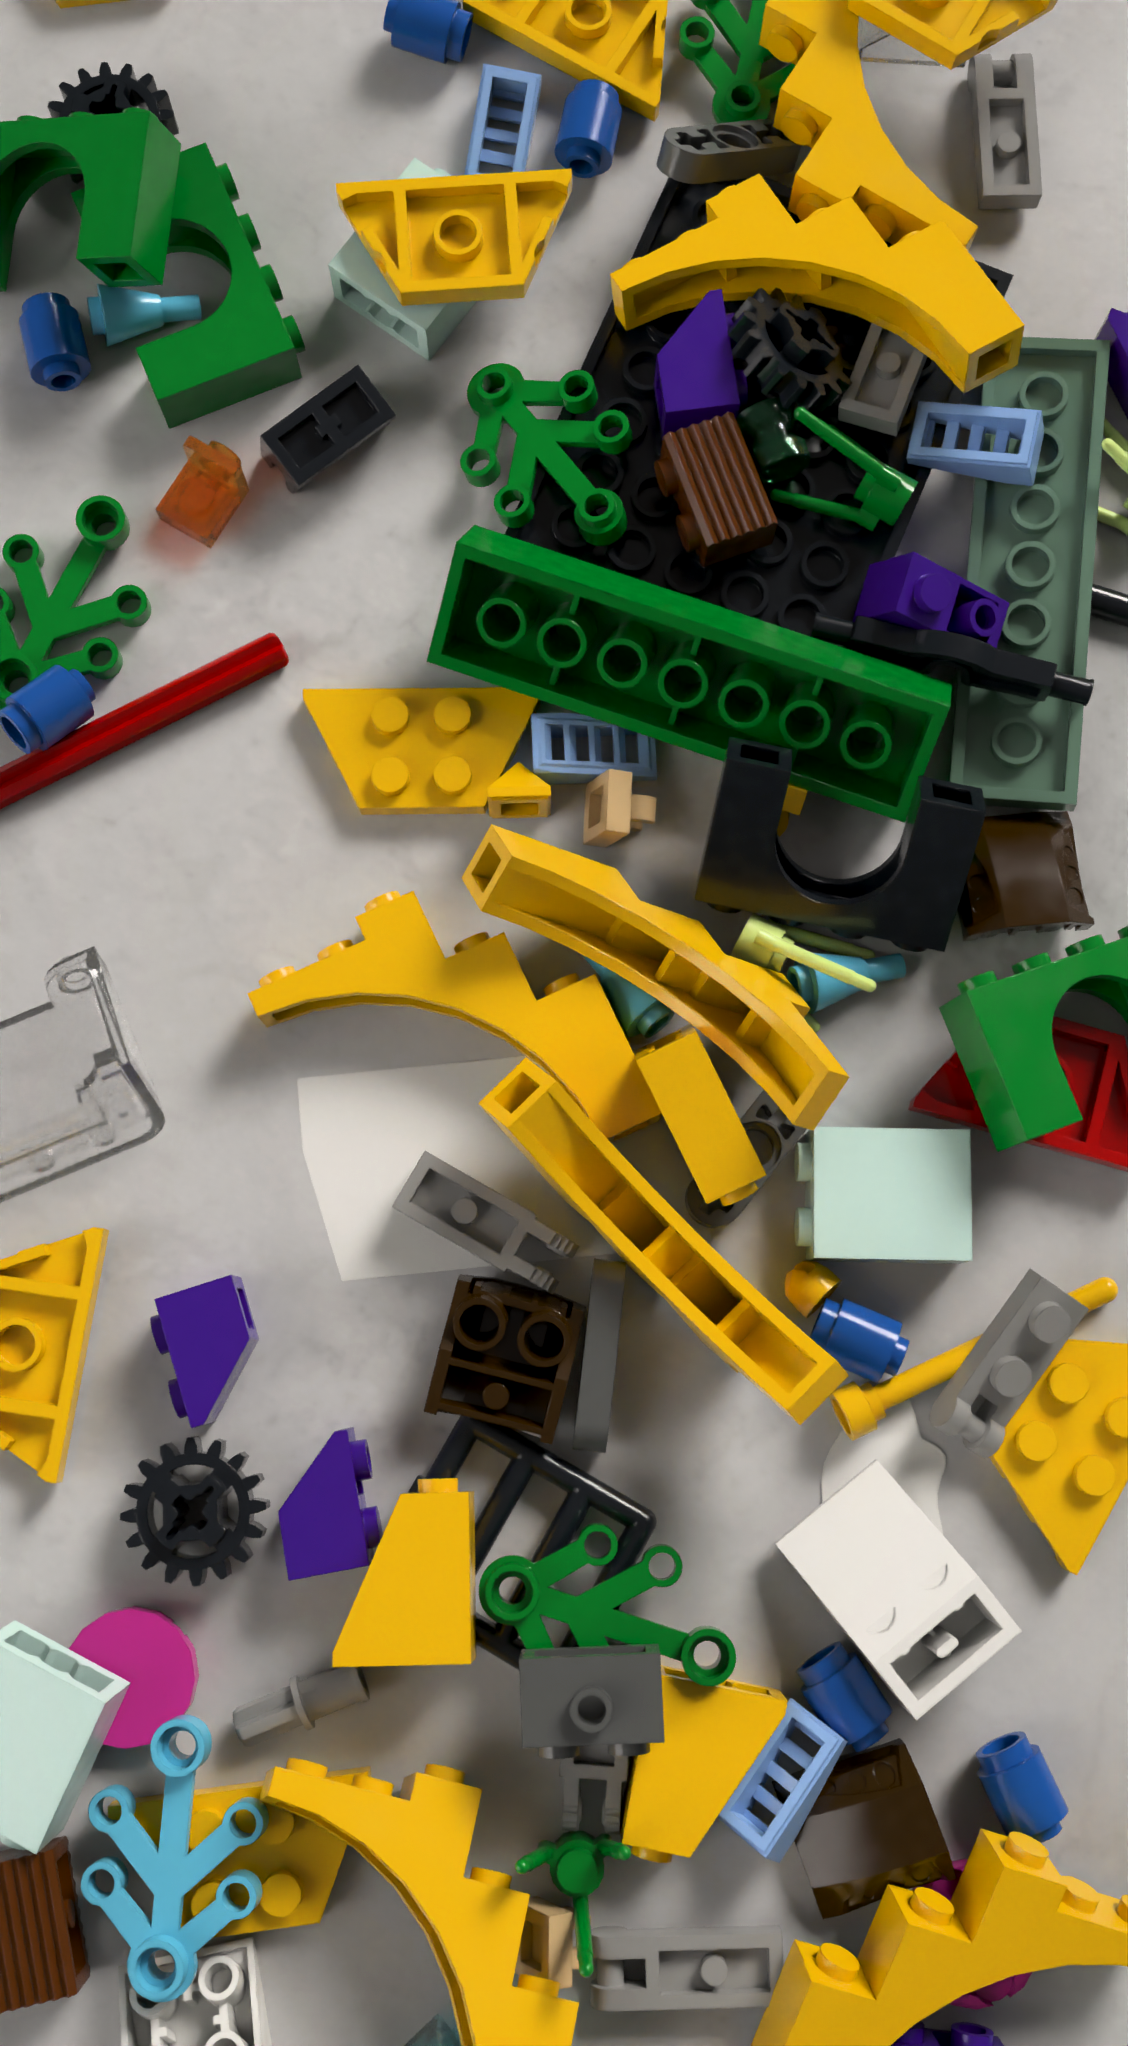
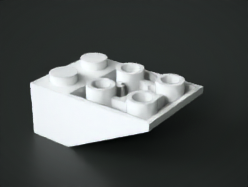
[775,1459,1022,1721]
[118,1937,272,2046]

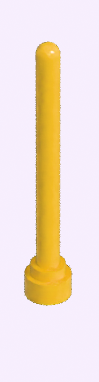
[829,1277,1118,1441]

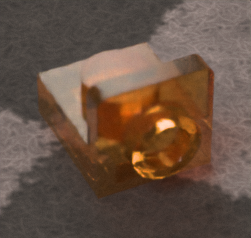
[155,435,249,549]

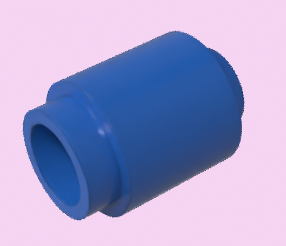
[383,0,473,64]
[554,79,622,178]
[19,292,91,392]
[0,665,96,754]
[810,1298,910,1384]
[796,1641,893,1752]
[976,1731,1069,1843]

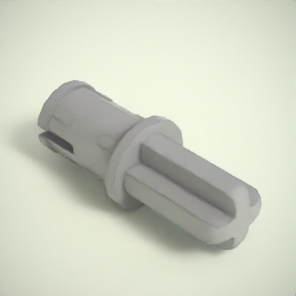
[233,1667,370,1747]

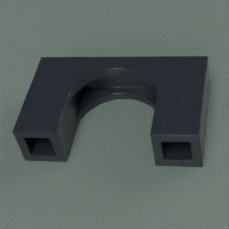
[695,736,986,952]

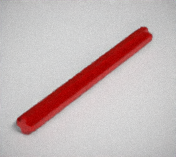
[0,633,289,809]

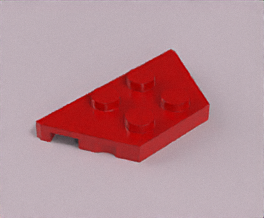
[908,1016,1128,1172]

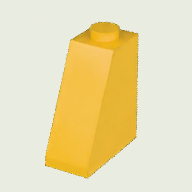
[634,1024,767,1206]
[332,1478,477,1667]
[620,1665,788,1863]

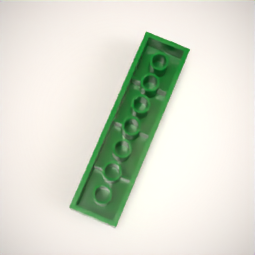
[426,525,952,823]

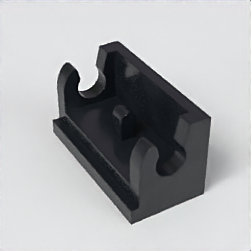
[260,365,396,494]

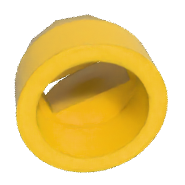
[784,1260,842,1318]

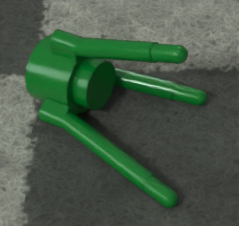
[770,407,918,531]
[515,1830,631,1978]

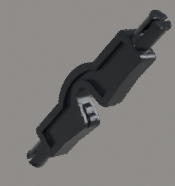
[811,612,1094,706]

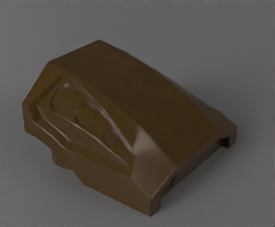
[957,811,1095,941]
[424,1274,586,1445]
[772,1738,956,1919]

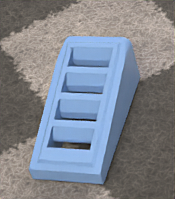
[464,63,541,175]
[907,401,1044,486]
[531,713,657,785]
[717,1698,848,1863]

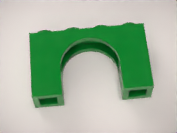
[0,107,181,292]
[71,142,306,429]
[939,926,1128,1152]

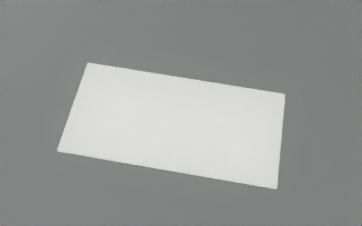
[297,1044,711,1281]

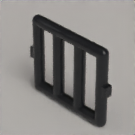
[408,1416,657,1670]

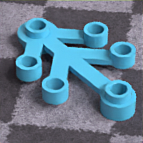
[81,1715,269,2002]

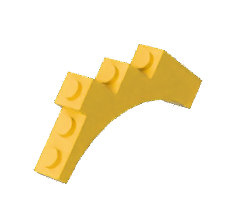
[759,0,978,252]
[610,173,1025,394]
[461,824,849,1131]
[247,891,662,1143]
[478,1057,849,1425]
[259,1758,579,2046]
[751,1828,1128,2046]

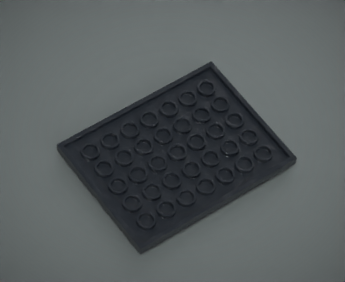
[504,176,1014,649]

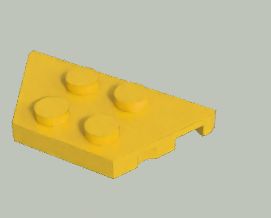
[462,0,668,122]
[847,0,1058,70]
[336,168,572,306]
[303,687,541,815]
[0,1227,109,1483]
[989,1339,1128,1575]
[107,1766,371,1938]

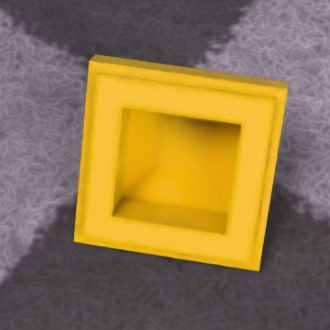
[487,762,551,819]

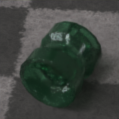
[736,397,811,485]

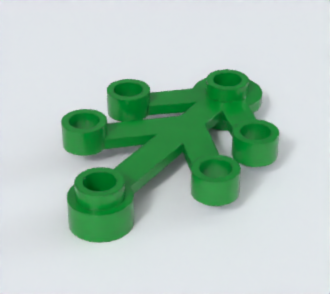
[678,0,796,123]
[460,363,633,546]
[0,495,151,709]
[479,1523,736,1686]

